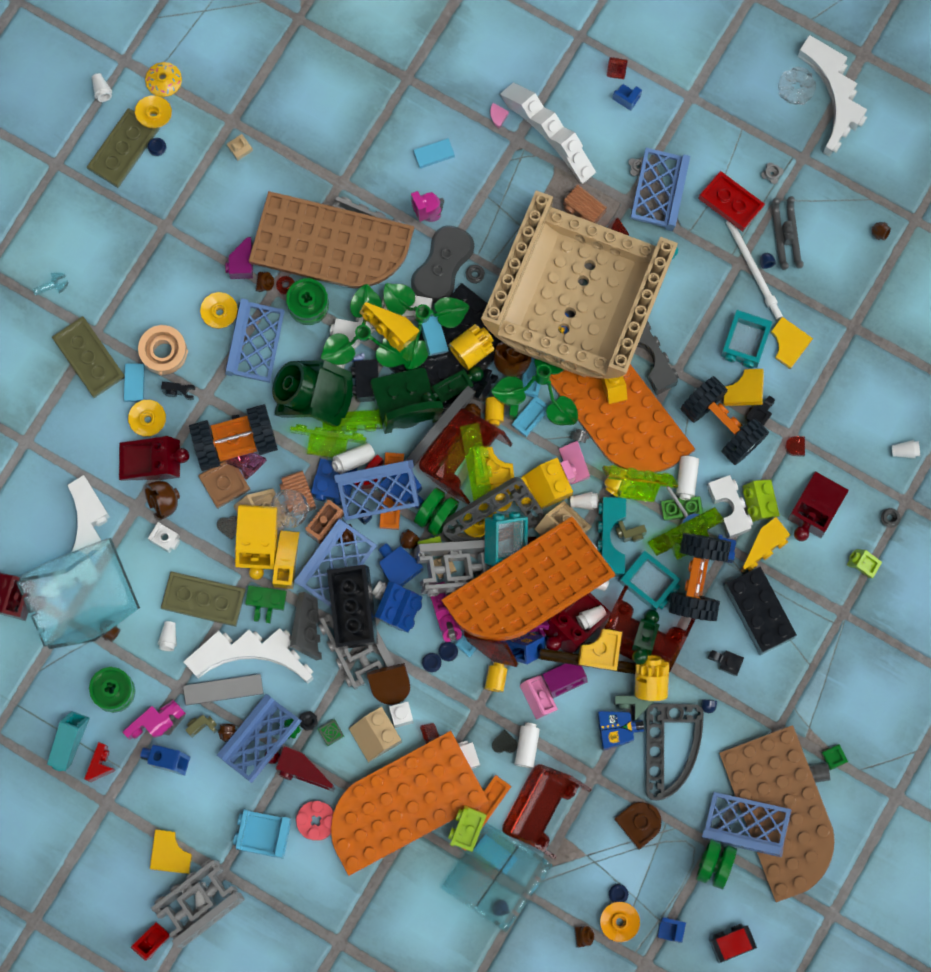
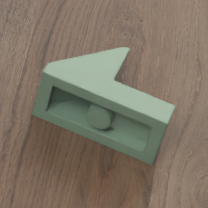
[614,696,654,721]

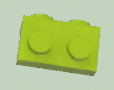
[742,480,780,522]
[448,806,487,852]

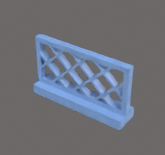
[630,148,690,231]
[225,298,285,383]
[334,460,420,521]
[294,518,377,607]
[217,694,302,783]
[702,792,792,858]

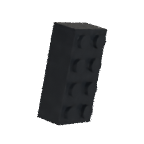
[327,565,379,650]
[724,566,797,655]

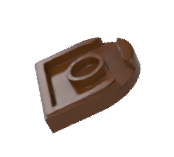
[367,663,410,705]
[614,802,662,850]

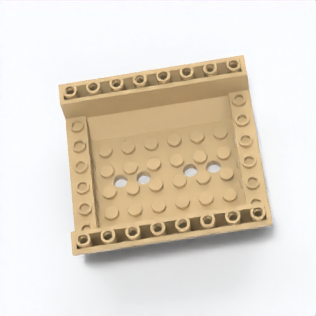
[481,190,678,379]

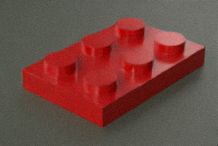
[698,171,765,232]

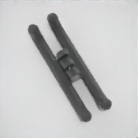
[772,196,804,270]

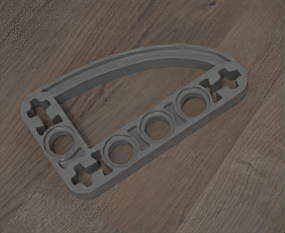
[406,386,476,466]
[441,477,545,542]
[646,704,704,801]

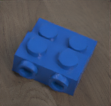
[311,458,358,506]
[374,581,423,633]

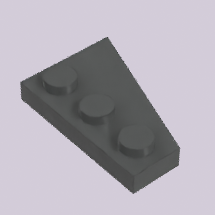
[290,592,322,661]

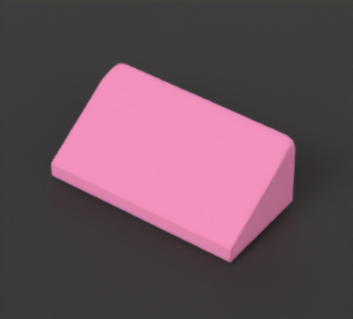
[559,441,590,485]
[520,675,558,719]

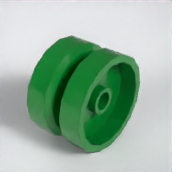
[286,278,329,325]
[414,487,459,537]
[89,667,136,713]
[696,839,737,890]

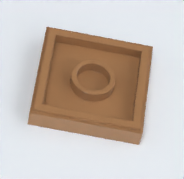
[198,458,251,509]

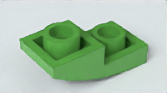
[661,496,704,521]

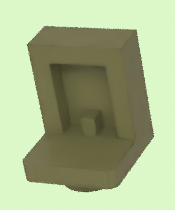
[616,520,647,543]
[185,715,217,738]

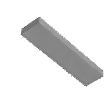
[183,674,264,706]

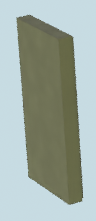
[87,108,160,188]
[52,316,125,398]
[161,571,246,627]

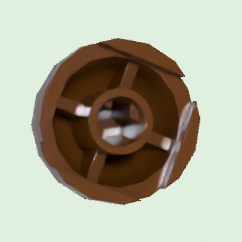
[494,342,532,377]
[145,481,180,520]

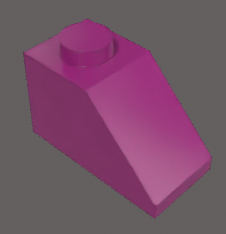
[225,237,253,279]

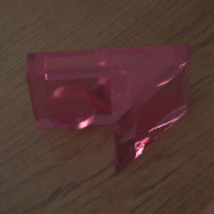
[226,453,267,480]

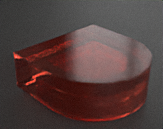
[785,436,805,457]

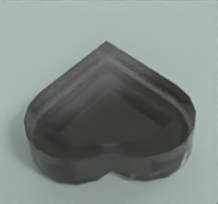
[217,516,237,540]
[492,730,517,754]

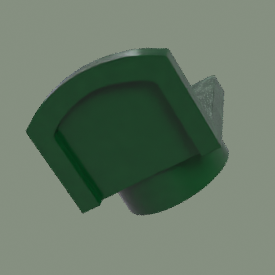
[272,360,353,426]
[370,368,444,434]

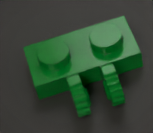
[245,585,287,624]

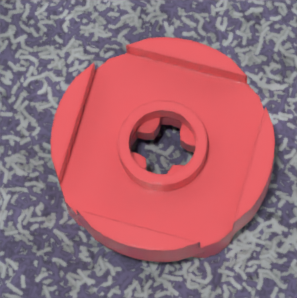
[296,801,334,841]

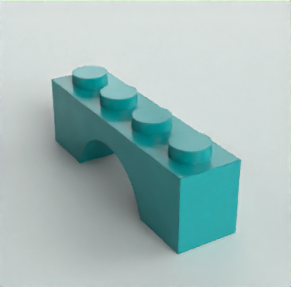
[598,497,626,577]

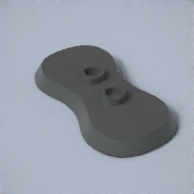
[411,226,475,303]

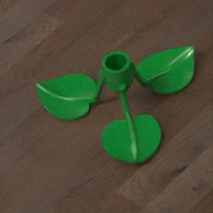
[383,283,469,370]
[321,284,409,367]
[491,359,578,425]

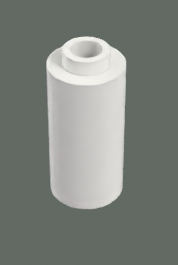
[332,443,375,474]
[676,456,699,500]
[514,723,540,768]

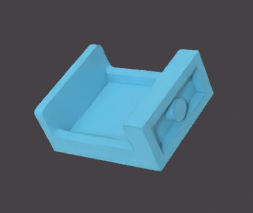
[233,809,292,859]

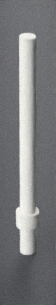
[726,221,783,320]

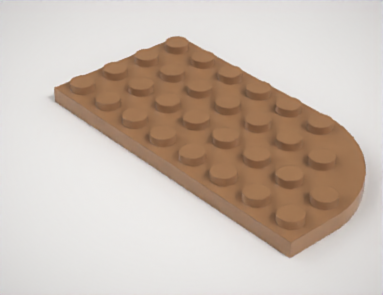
[249,191,415,288]
[719,725,835,902]

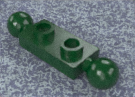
[421,366,484,404]
[632,610,660,665]

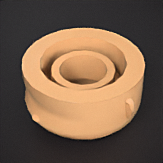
[138,324,188,376]

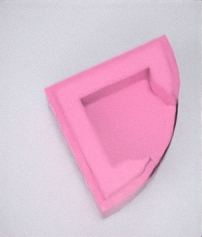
[490,103,509,129]

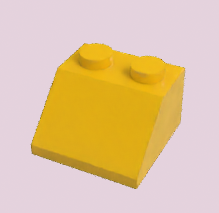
[522,457,573,509]

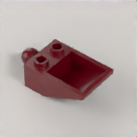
[119,436,190,481]
[788,471,849,542]
[0,573,45,621]
[543,593,612,653]
[264,746,335,792]

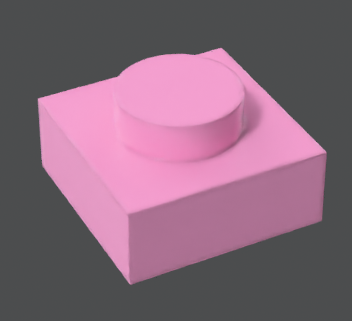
[560,460,577,484]

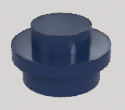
[148,138,166,156]
[439,642,458,662]
[422,653,442,673]
[609,884,629,903]

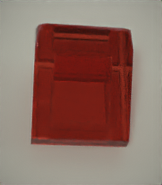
[607,57,628,80]
[611,217,629,236]
[420,723,440,744]

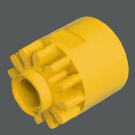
[448,324,494,370]
[634,655,669,701]

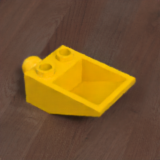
[235,505,277,580]

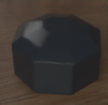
[299,711,318,731]

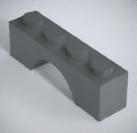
[637,321,679,396]

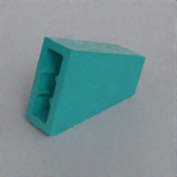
[47,711,89,771]

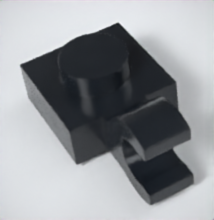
[472,369,498,402]
[161,381,196,400]
[745,395,775,426]
[708,650,744,676]

